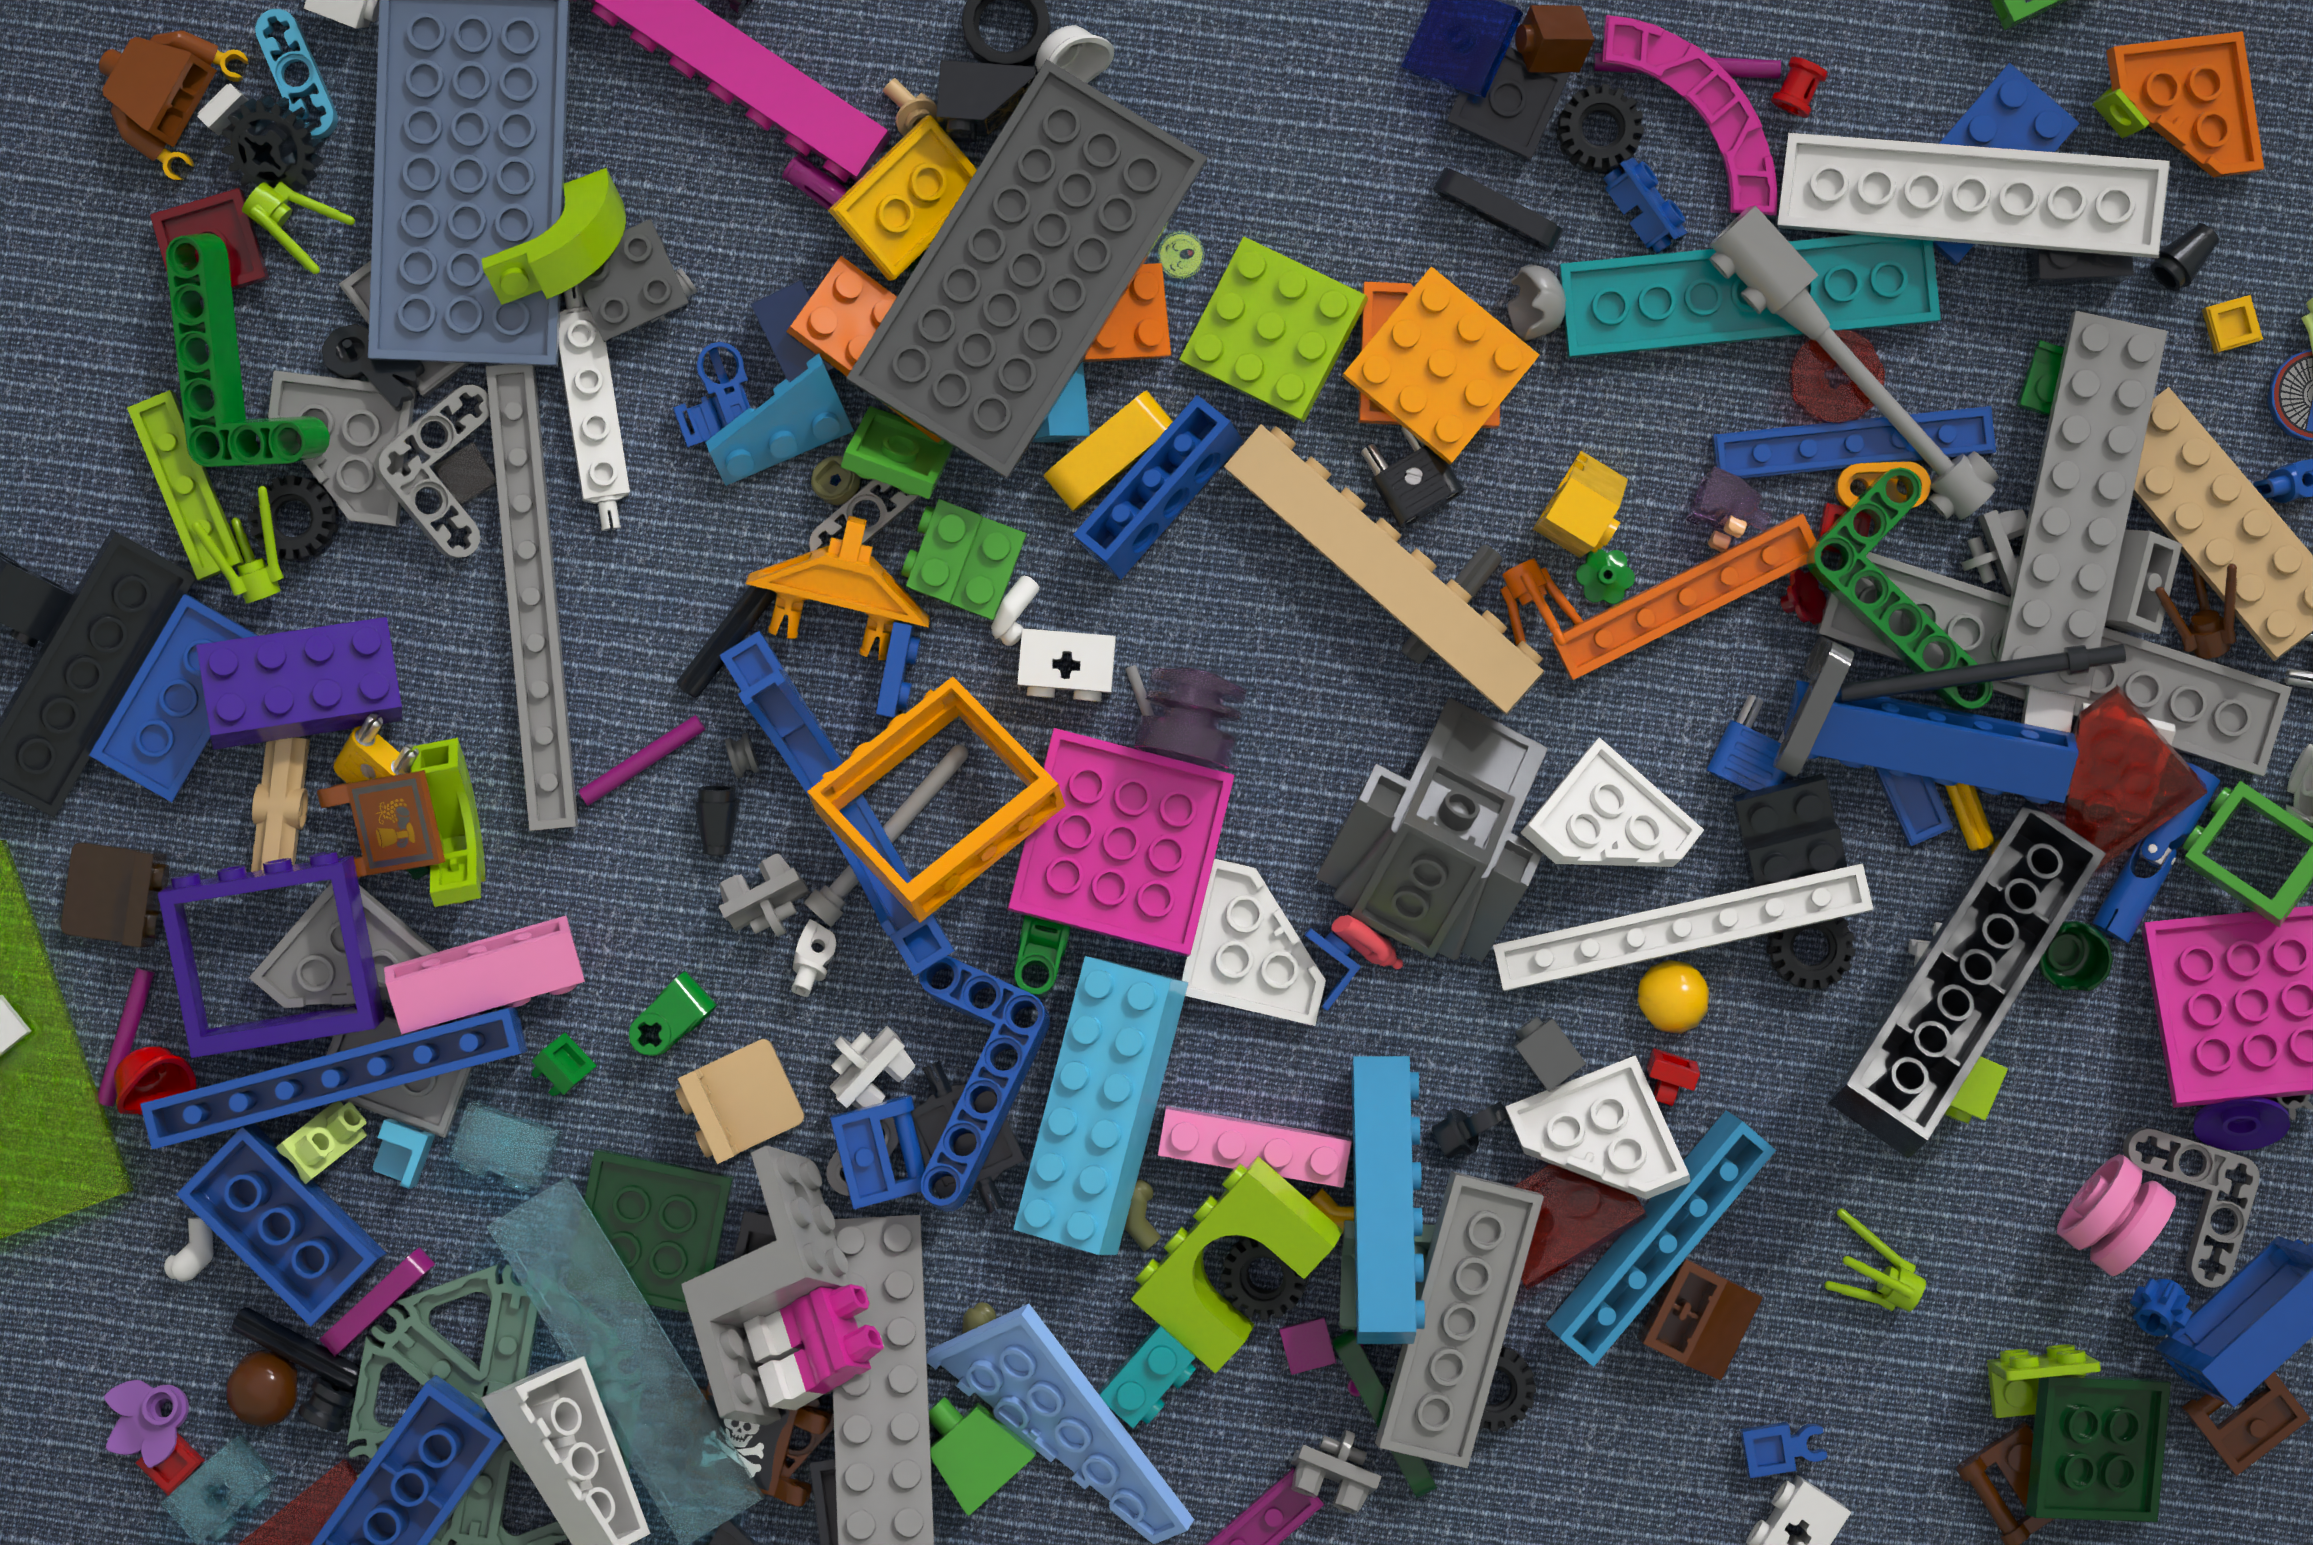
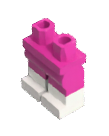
[743,1284,884,1410]

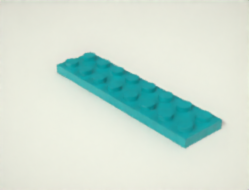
[1558,235,1941,358]

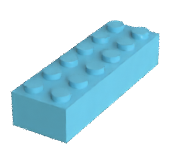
[1013,956,1189,1255]

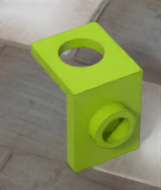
[2092,86,2150,139]

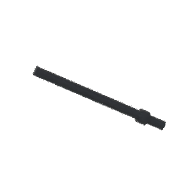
[1839,644,2126,703]

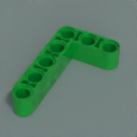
[166,233,330,467]
[1807,467,1993,710]

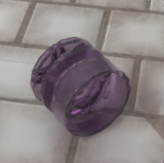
[1134,667,1247,769]

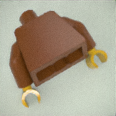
[99,30,249,180]

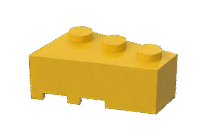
[1533,451,1628,558]

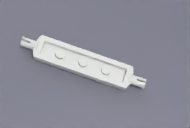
[559,284,630,531]

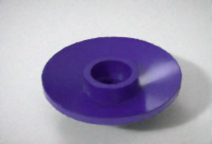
[2193,1097,2290,1151]

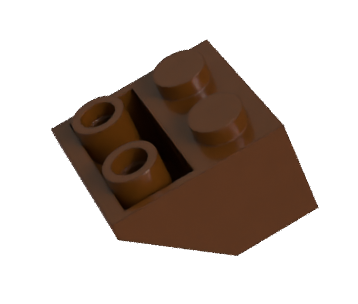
[1637,1258,1763,1380]

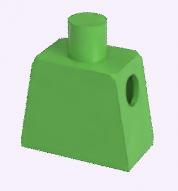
[929,1396,1036,1516]

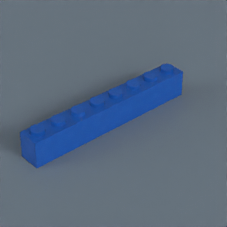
[140,1007,528,1150]

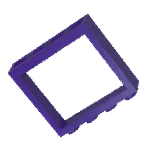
[158,852,385,1058]

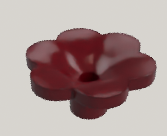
[1780,569,1826,625]

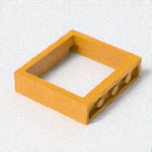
[807,676,1066,923]

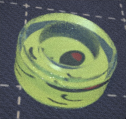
[1158,230,1204,279]

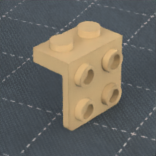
[675,1039,805,1164]

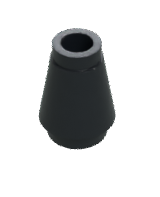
[2150,223,2219,291]
[693,785,740,855]

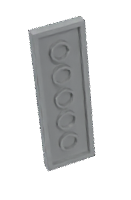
[1375,1171,1544,1469]

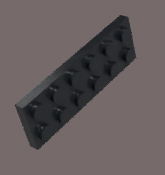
[0,529,196,818]

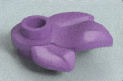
[104,1380,189,1468]

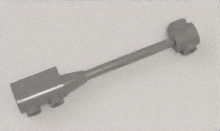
[1709,205,1999,520]

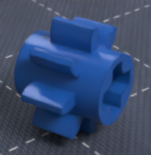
[2130,1278,2192,1337]

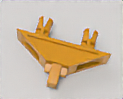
[745,516,930,660]

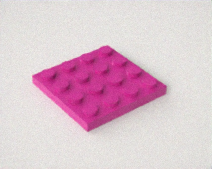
[1007,728,1235,957]
[2141,906,2313,1108]

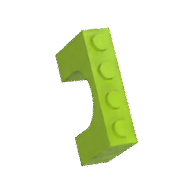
[1131,1156,1343,1374]

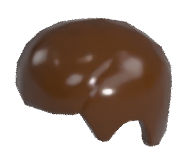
[226,1350,298,1428]

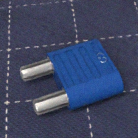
[1706,695,1787,792]

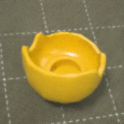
[1637,959,1709,1034]

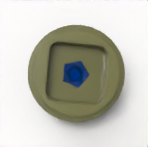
[811,456,860,505]

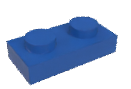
[876,622,921,718]

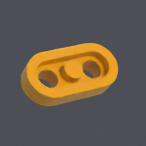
[1835,462,1931,509]

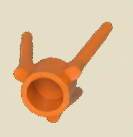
[1500,558,1583,647]

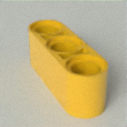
[1043,390,1173,512]

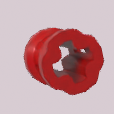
[1771,57,1828,118]

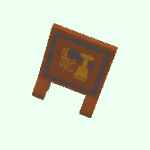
[317,770,445,877]

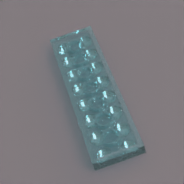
[486,1176,765,1545]

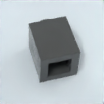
[1511,1016,1586,1092]

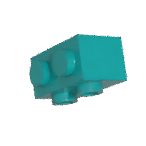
[1098,1323,1196,1428]

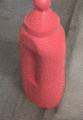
[1331,915,1403,969]

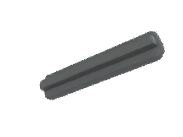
[1401,544,1502,664]

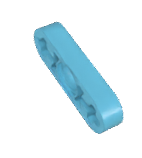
[255,9,338,139]

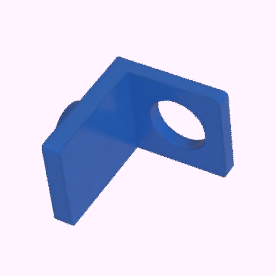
[1304,927,1361,1011]

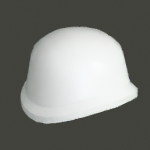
[1035,25,1114,84]

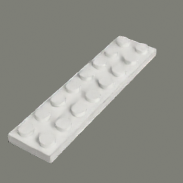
[1777,133,2170,258]

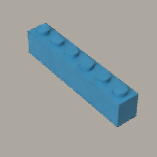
[1351,1056,1425,1344]
[1545,1110,1776,1367]

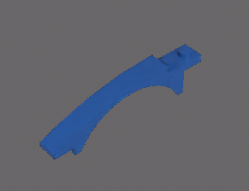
[719,631,955,976]

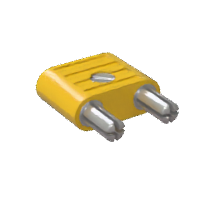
[333,714,419,783]

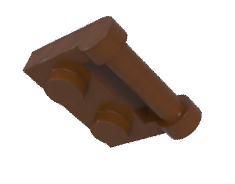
[2181,1372,2310,1476]
[1956,1422,2054,1545]

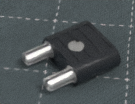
[1361,426,1464,528]

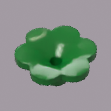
[1576,549,1635,605]

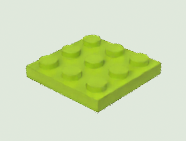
[1179,236,1368,423]

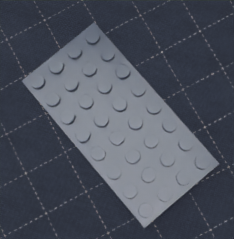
[368,0,570,366]

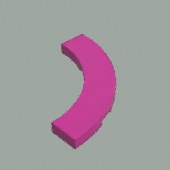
[1601,15,1777,216]

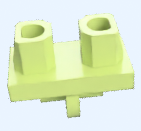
[276,1101,367,1184]

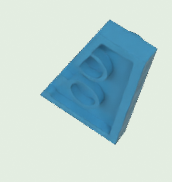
[706,353,854,486]

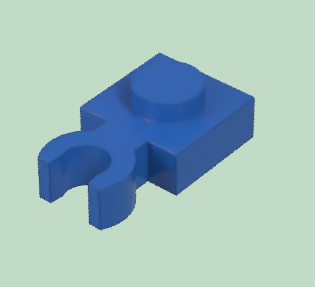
[1740,1422,1828,1478]

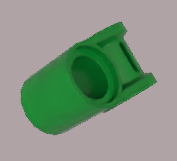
[1014,915,1071,999]
[629,971,718,1056]

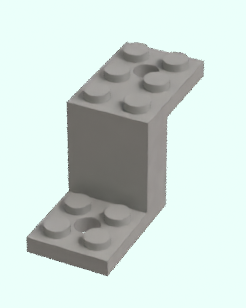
[681,1145,849,1426]

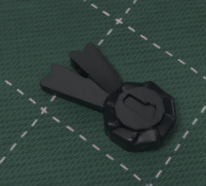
[322,324,425,412]

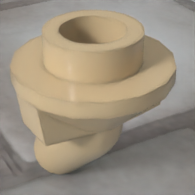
[883,78,938,136]

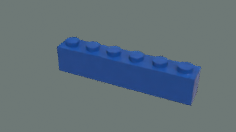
[1784,680,2079,804]

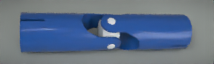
[2091,761,2221,944]

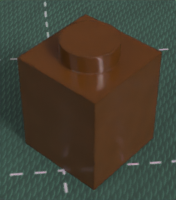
[1515,5,1595,73]

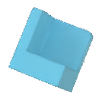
[373,1118,435,1189]

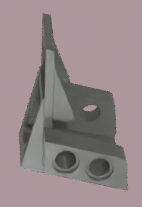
[1316,697,1548,963]

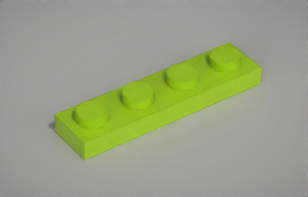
[127,390,244,581]

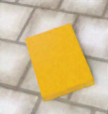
[828,115,977,281]

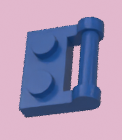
[829,1095,925,1209]

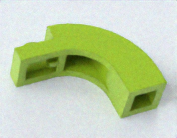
[482,168,626,305]
[411,738,486,907]

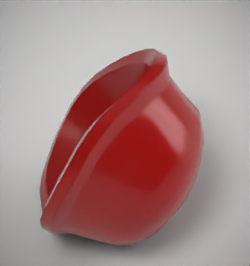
[114,1046,196,1115]

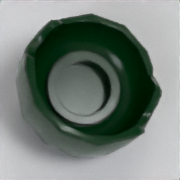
[2037,921,2113,992]

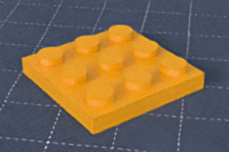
[1342,266,1540,465]

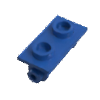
[1603,158,1688,254]

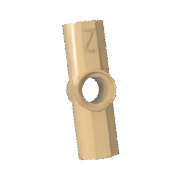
[251,737,310,872]

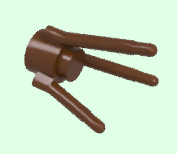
[2155,563,2237,659]

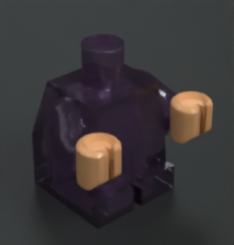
[1686,466,1772,552]

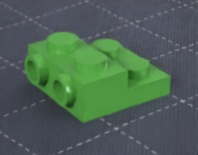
[901,499,1027,621]

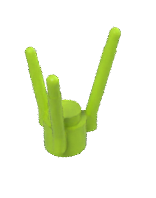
[242,182,355,274]
[192,486,284,604]
[1824,1208,1926,1312]

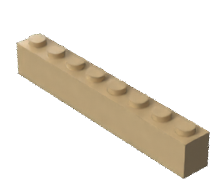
[1224,424,1544,716]

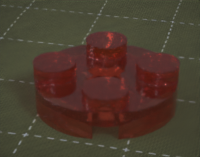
[1789,330,1885,423]

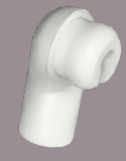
[991,576,1040,646]
[164,1217,214,1282]

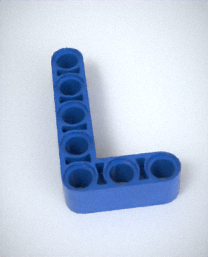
[919,956,1050,1212]

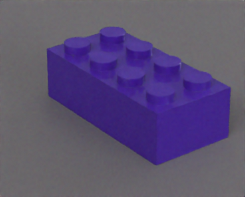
[196,617,402,750]

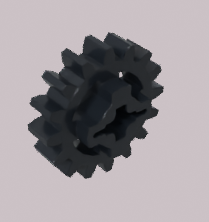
[222,94,324,193]

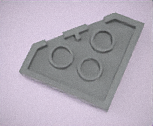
[268,371,416,527]
[249,882,438,1008]

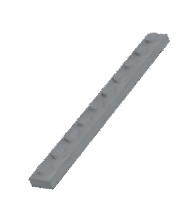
[486,364,579,831]

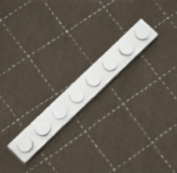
[1493,864,1873,992]

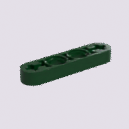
[1331,1330,1438,1499]

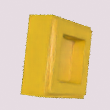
[2202,295,2263,354]

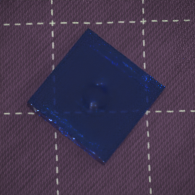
[1401,0,1523,98]

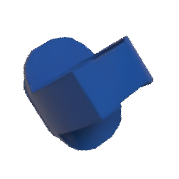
[2253,459,2313,503]

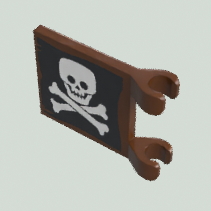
[685,1382,831,1507]

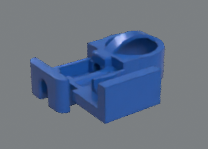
[672,342,751,448]

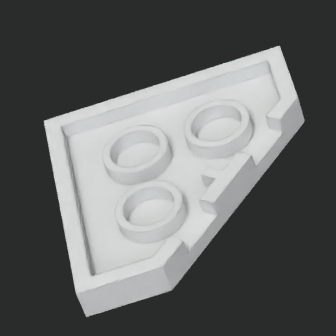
[1520,737,1704,867]
[1182,859,1326,1026]
[1505,1055,1691,1199]

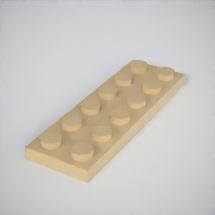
[2133,387,2313,662]

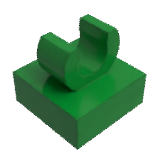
[532,1032,597,1096]

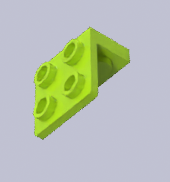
[1987,1344,2101,1418]

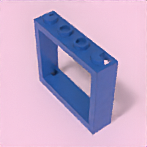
[2154,1236,2313,1408]

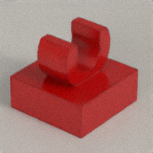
[1647,1048,1700,1106]

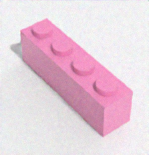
[384,916,585,1035]
[1158,1106,1352,1188]

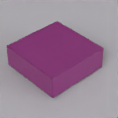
[1279,1316,1336,1375]

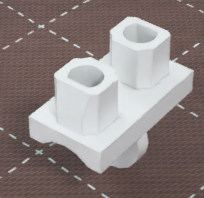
[829,1026,915,1109]

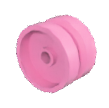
[2057,1154,2176,1276]

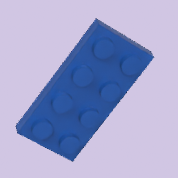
[1933,63,2080,266]
[89,594,259,802]

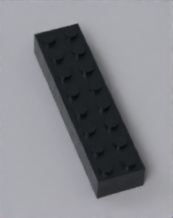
[1828,800,2106,1159]

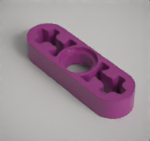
[319,1247,436,1357]

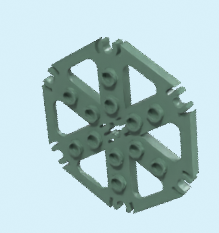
[347,1263,645,1545]

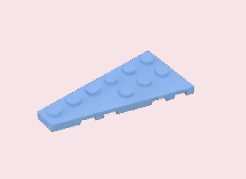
[927,1304,1194,1545]

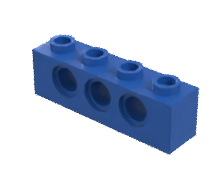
[1073,395,1243,580]

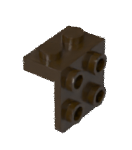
[61,842,169,948]

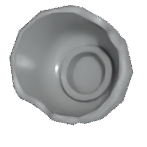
[1507,264,1566,341]

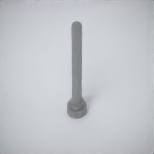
[803,745,968,927]

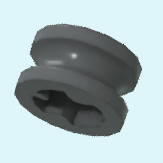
[725,732,760,779]

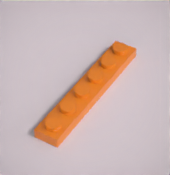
[1550,513,1823,680]

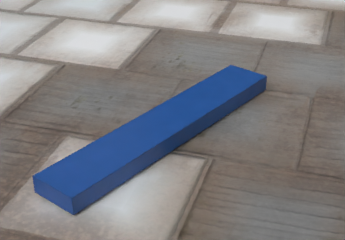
[1711,406,1996,482]

